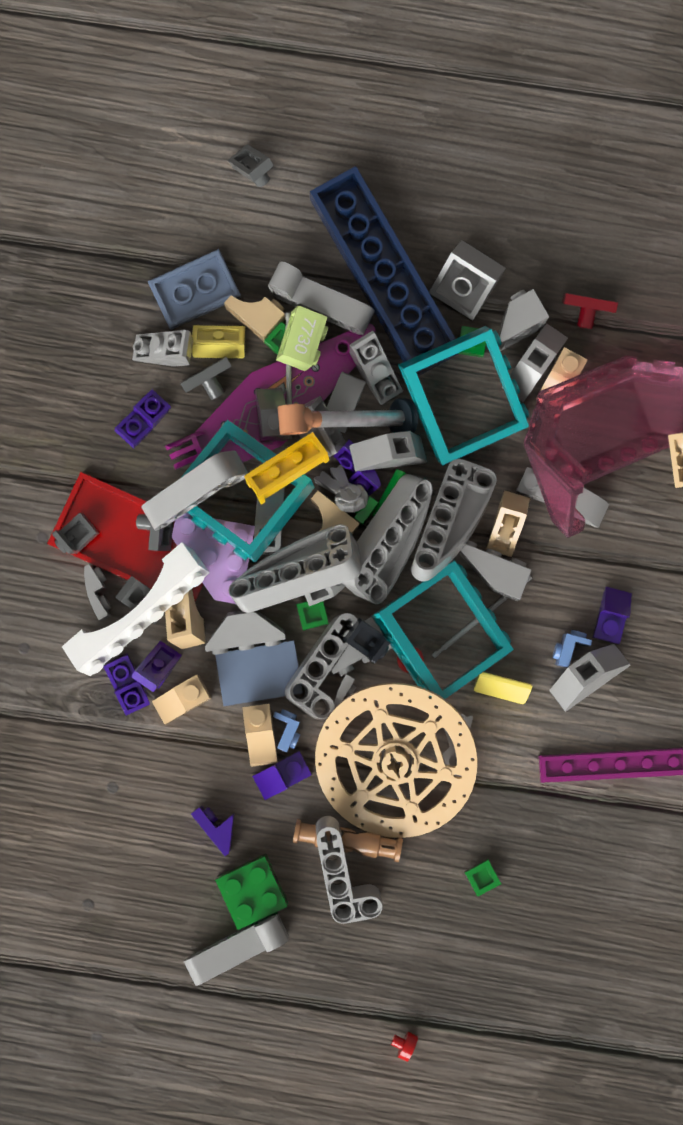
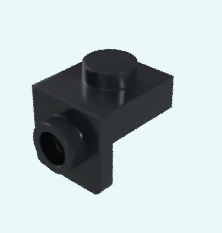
[343,618,390,664]

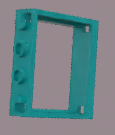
[398,326,529,466]
[182,420,315,563]
[371,560,514,699]

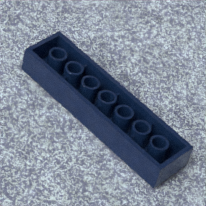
[310,166,459,376]

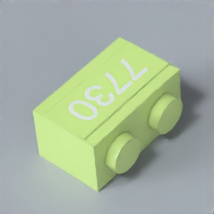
[276,306,328,371]

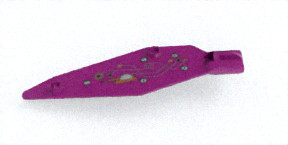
[165,323,375,470]

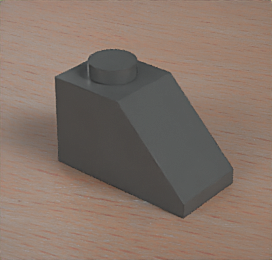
[255,388,289,442]

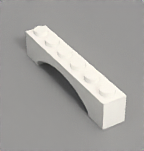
[62,542,210,676]

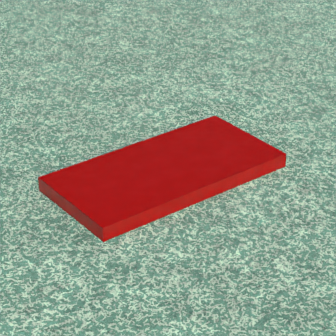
[47,472,204,603]

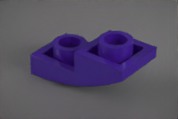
[115,390,171,449]
[333,440,381,497]
[103,653,150,715]

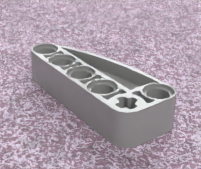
[411,459,497,581]
[343,474,433,604]
[228,524,361,613]

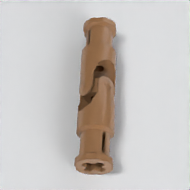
[293,819,403,862]

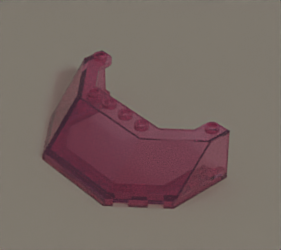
[524,356,683,538]

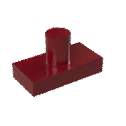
[562,293,618,329]

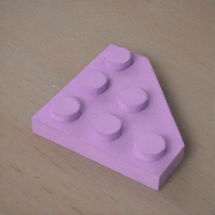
[172,513,255,604]

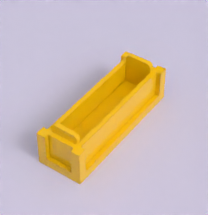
[244,432,329,505]

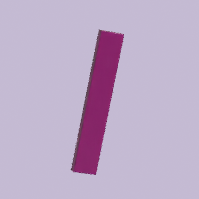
[538,748,683,783]

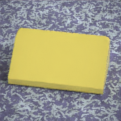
[192,325,245,358]
[474,672,532,704]

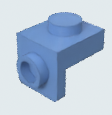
[553,630,592,668]
[273,709,300,752]

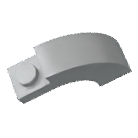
[516,467,609,528]

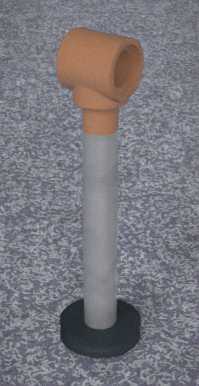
[278,398,418,435]

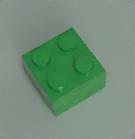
[215,854,288,930]

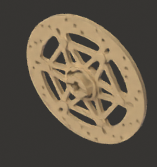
[315,683,477,838]

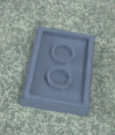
[148,249,241,330]
[215,641,303,706]

